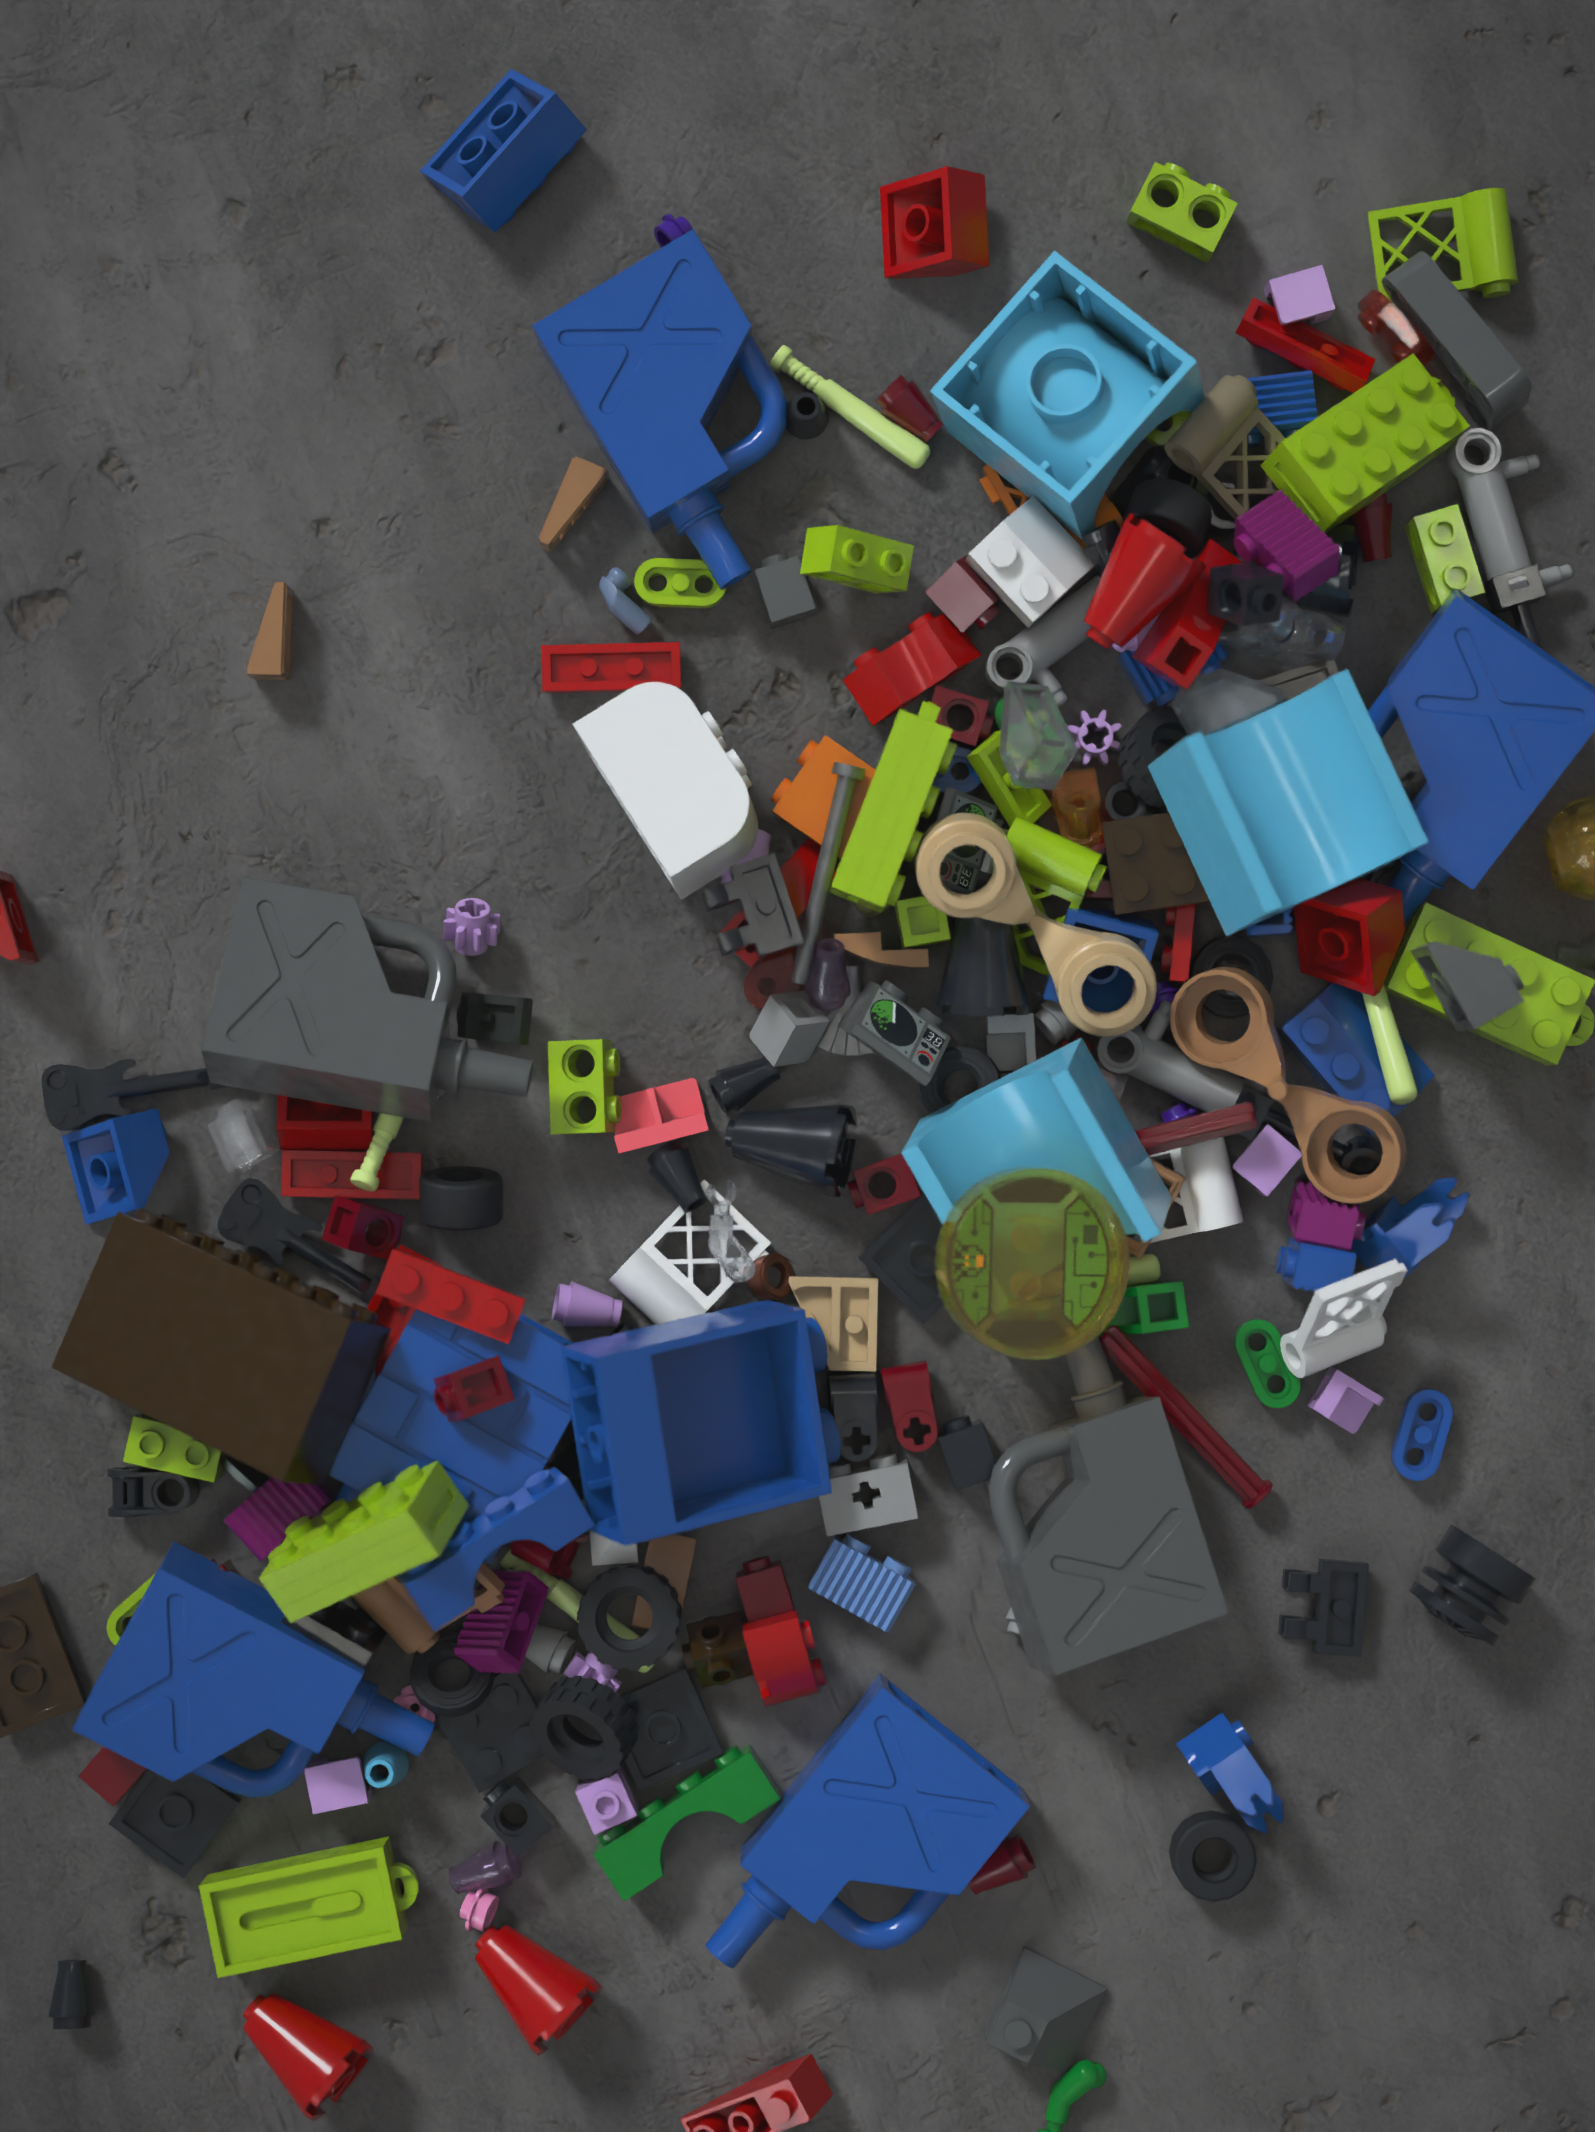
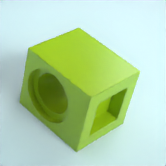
[894,896,951,949]

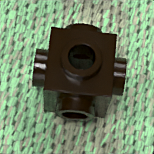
[682,1611,754,1688]

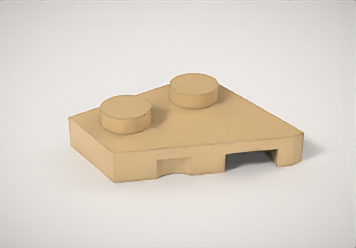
[789,1276,878,1372]

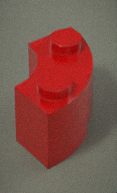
[843,612,981,726]
[743,1610,827,1707]

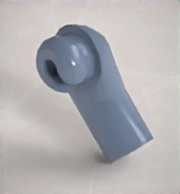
[599,567,651,635]

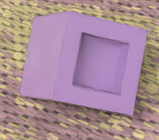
[1264,265,1335,325]
[1233,1124,1302,1197]
[1306,1367,1384,1434]
[304,1756,373,1815]

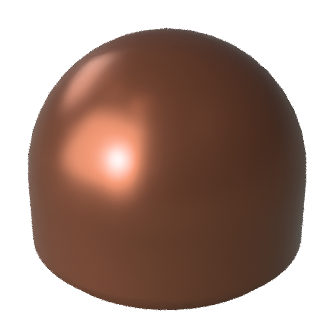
[746,1253,794,1300]

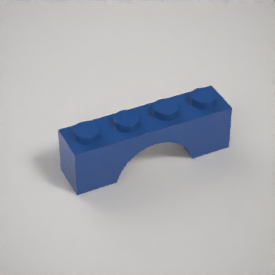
[397,1467,595,1632]

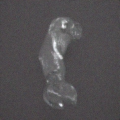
[706,1180,756,1283]

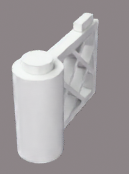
[1108,1137,1244,1252]
[609,1180,771,1325]
[1280,1259,1407,1378]

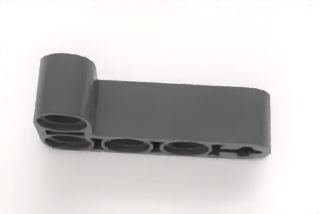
[1382,251,1531,431]

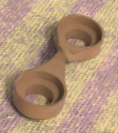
[1170,967,1406,1203]

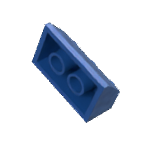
[420,69,587,233]
[1276,982,1435,1135]

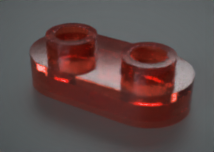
[1358,289,1435,367]
[744,941,825,1010]

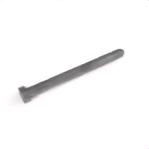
[791,762,866,985]

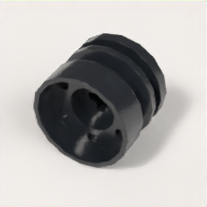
[1409,1524,1536,1645]

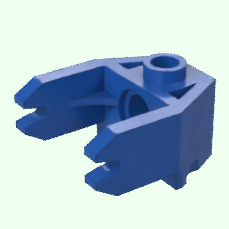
[1351,1177,1470,1278]
[1176,1713,1284,1834]

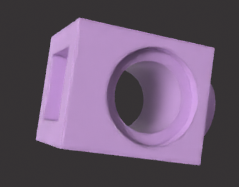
[575,1765,639,1835]

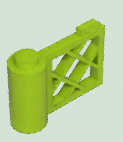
[1367,188,1519,312]
[1007,816,1107,976]

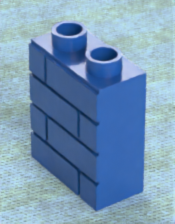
[561,1300,841,1546]
[329,1309,574,1564]

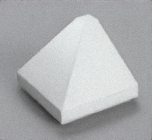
[590,1531,639,1566]

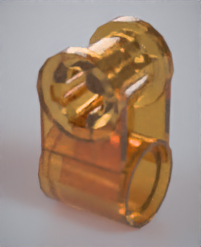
[1047,767,1103,848]

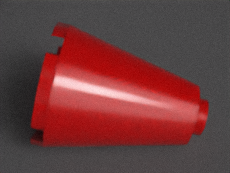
[1083,513,1207,650]
[475,1925,603,2056]
[243,1993,374,2122]

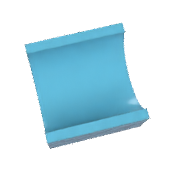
[930,251,1205,541]
[1148,669,1428,937]
[901,1038,1172,1314]

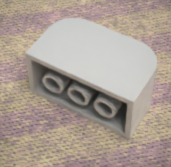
[573,682,758,900]

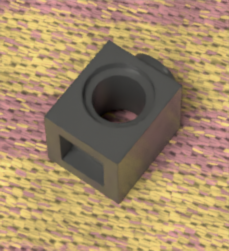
[755,553,816,629]

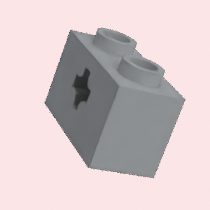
[819,1454,918,1536]

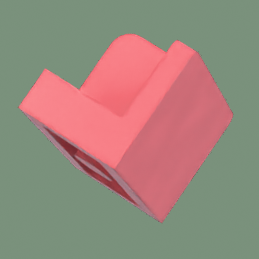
[614,1078,710,1154]

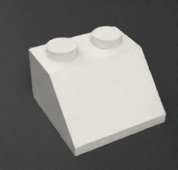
[965,496,1095,628]

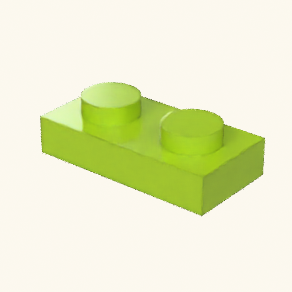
[966,729,1052,827]

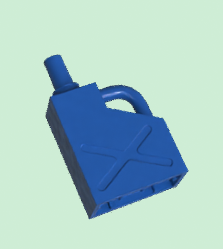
[532,229,788,589]
[1368,588,1595,926]
[72,1541,435,1798]
[705,1673,1030,1969]

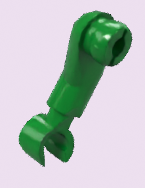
[1037,2059,1107,2132]

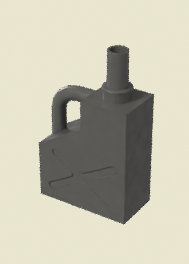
[202,877,533,1122]
[988,1318,1229,1676]

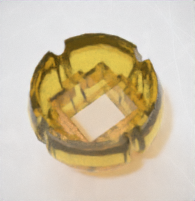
[1542,795,1595,901]

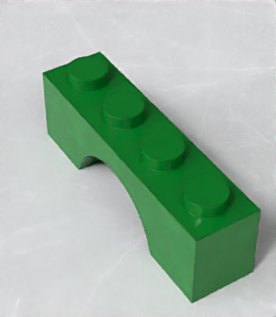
[996,1279,1189,1353]
[593,1744,781,1901]

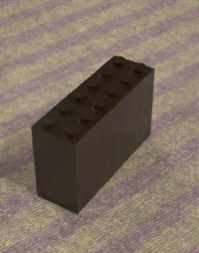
[51,1208,391,1486]

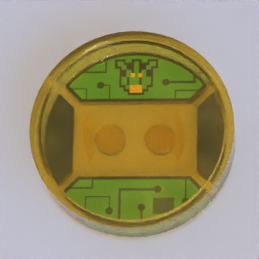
[935,1167,1129,1360]

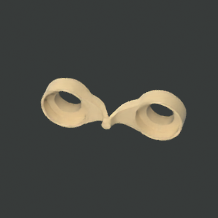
[914,813,1157,1037]

